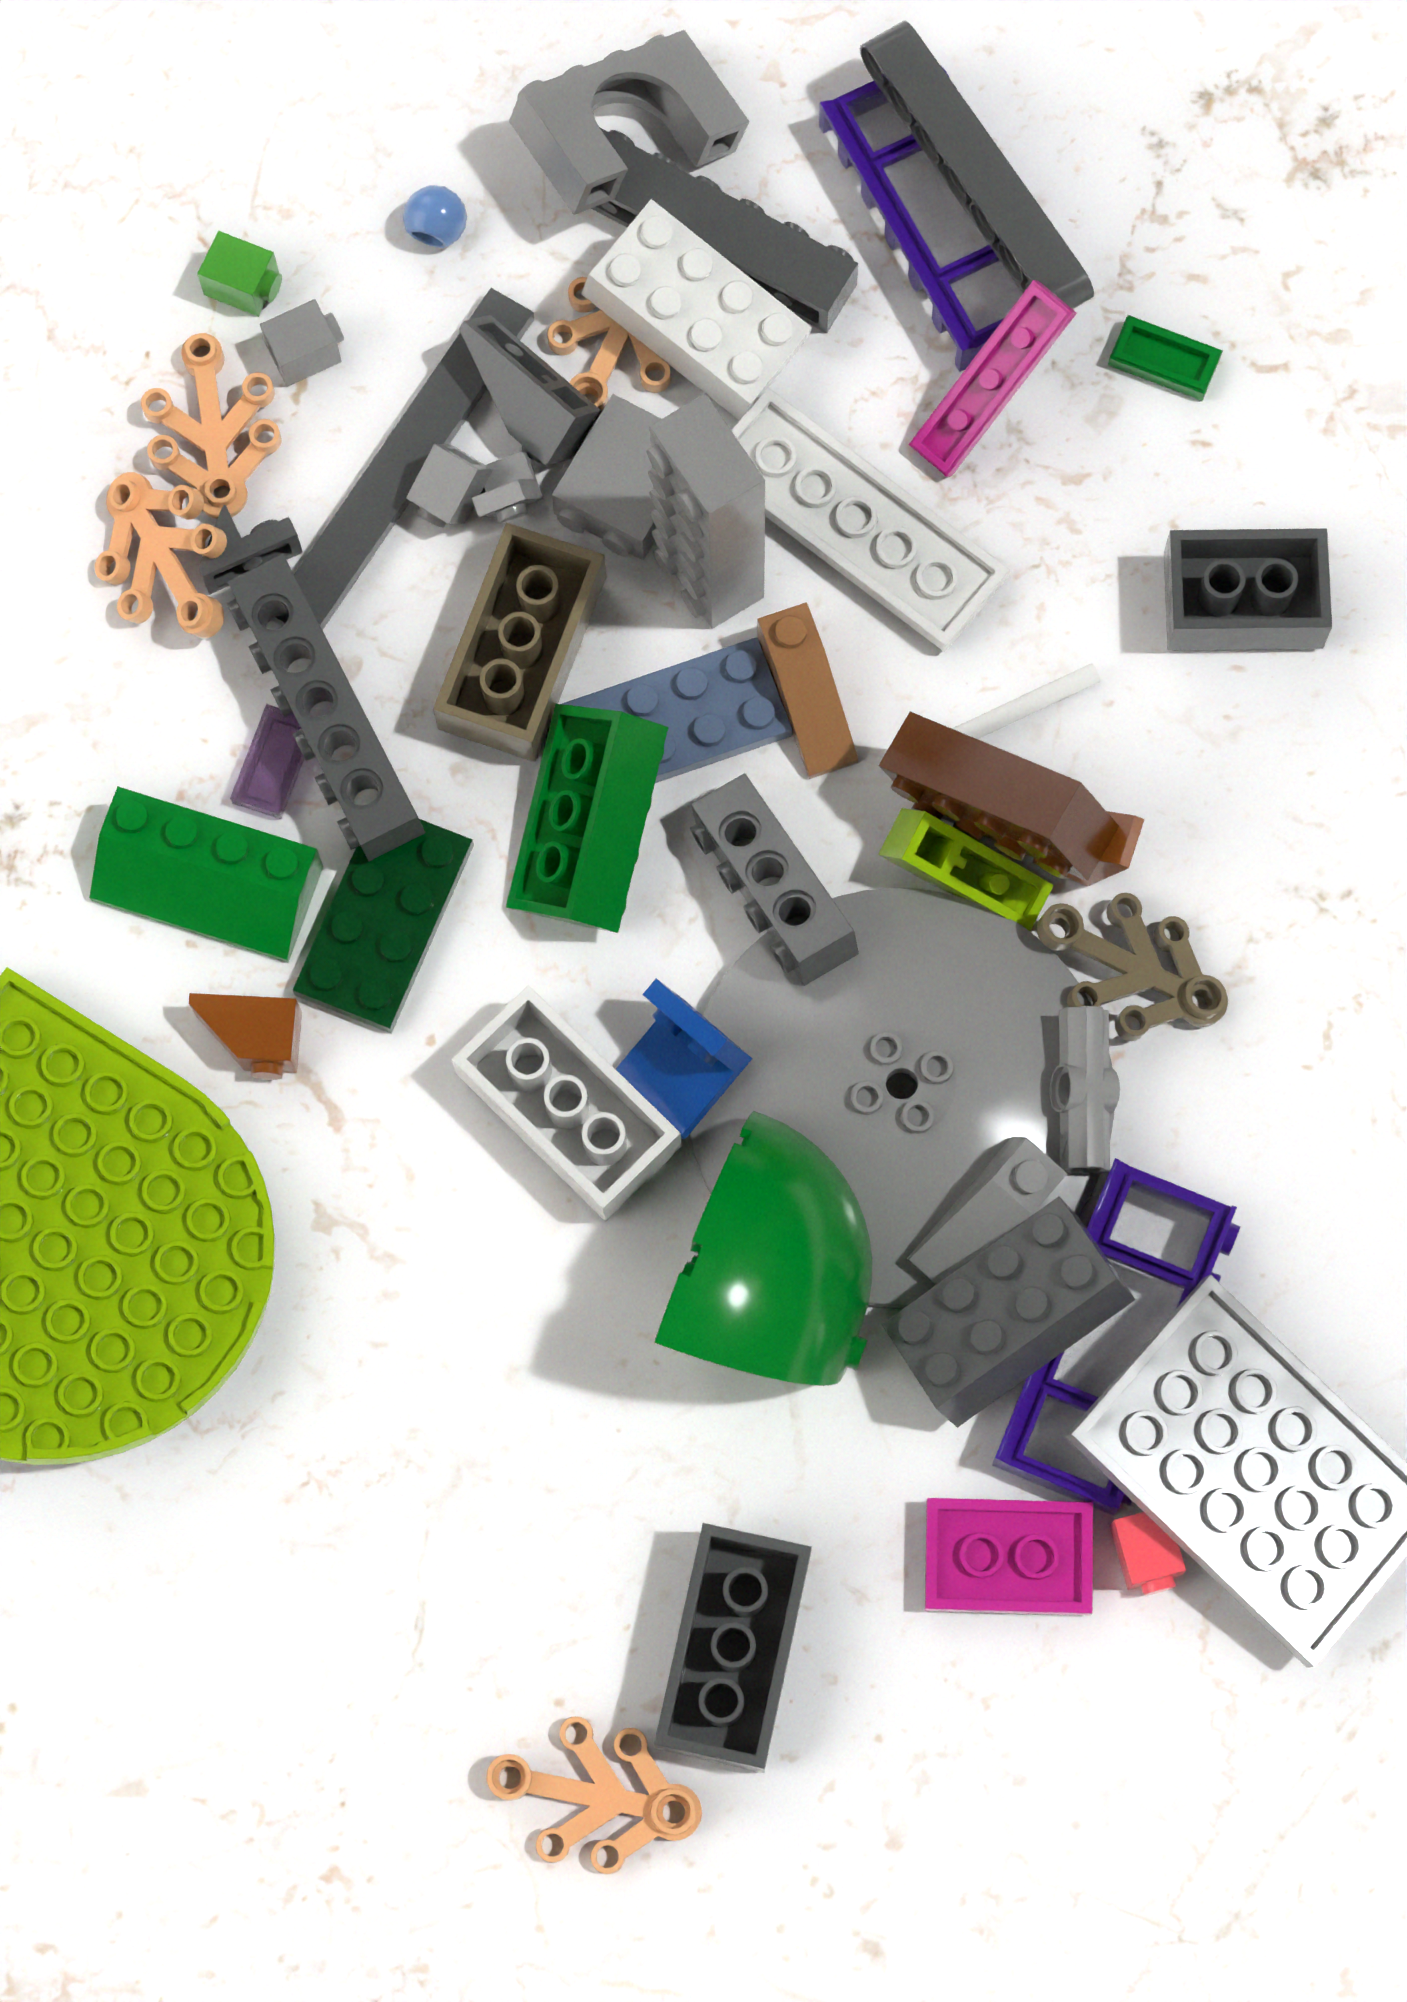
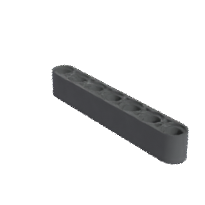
[860,21,1094,309]

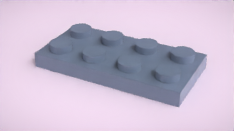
[562,637,792,783]

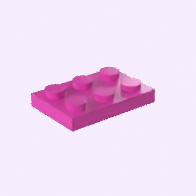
[925,1498,1093,1616]

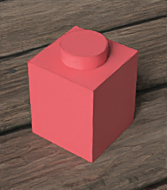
[1109,1512,1186,1596]

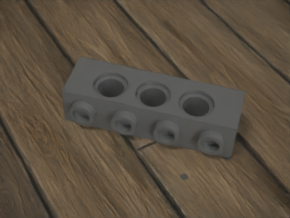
[690,773,859,986]

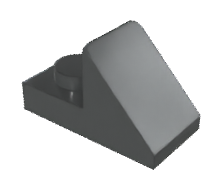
[198,505,303,595]

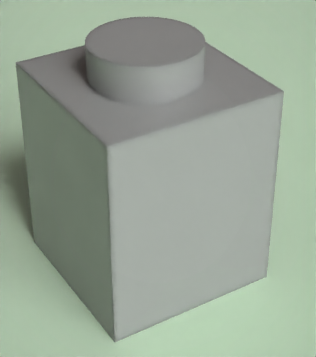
[260,299,344,387]
[406,444,493,528]

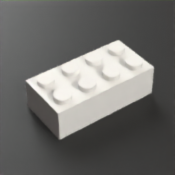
[581,199,812,421]
[451,985,682,1222]

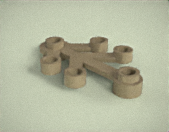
[1037,893,1228,1041]

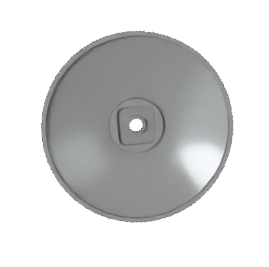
[690,888,1114,1309]

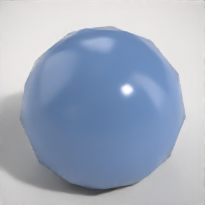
[403,185,467,248]

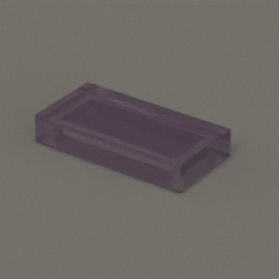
[230,704,305,819]

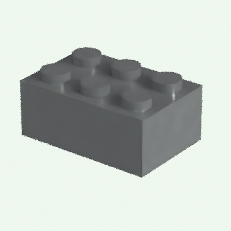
[1164,528,1332,650]

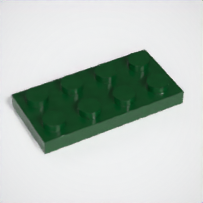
[292,819,474,1034]

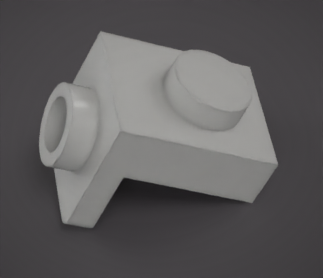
[472,452,543,523]

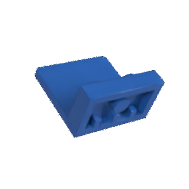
[615,978,753,1139]

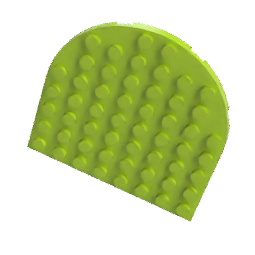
[0,967,275,1465]

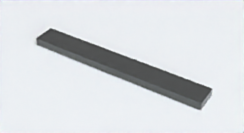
[271,288,534,630]

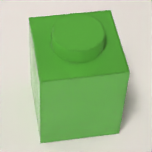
[197,230,282,317]

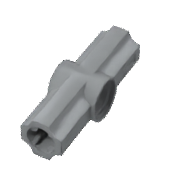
[1050,1006,1120,1174]

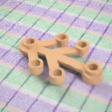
[547,277,671,415]
[141,333,282,519]
[95,472,227,638]
[486,1716,702,1874]

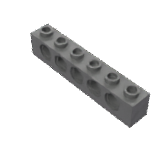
[226,554,425,861]

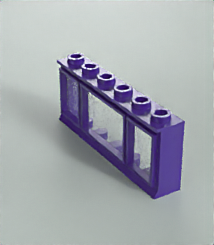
[819,66,1023,372]
[992,1158,1241,1516]

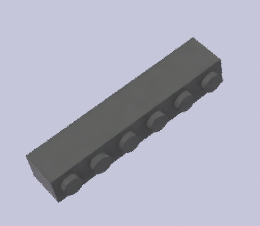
[591,128,858,333]

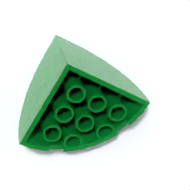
[654,1111,872,1386]

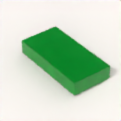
[1108,315,1223,401]

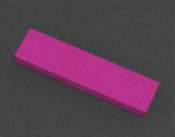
[908,280,1077,477]

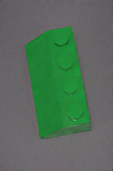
[506,704,669,933]
[89,786,324,963]

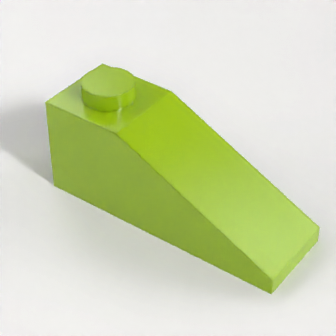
[878,808,1054,931]

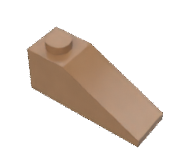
[757,602,859,779]

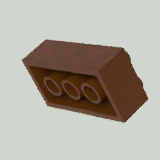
[878,711,1119,881]

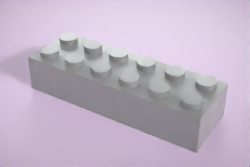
[647,393,765,629]

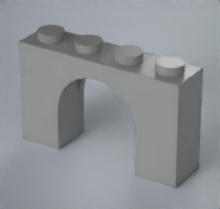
[509,30,750,215]

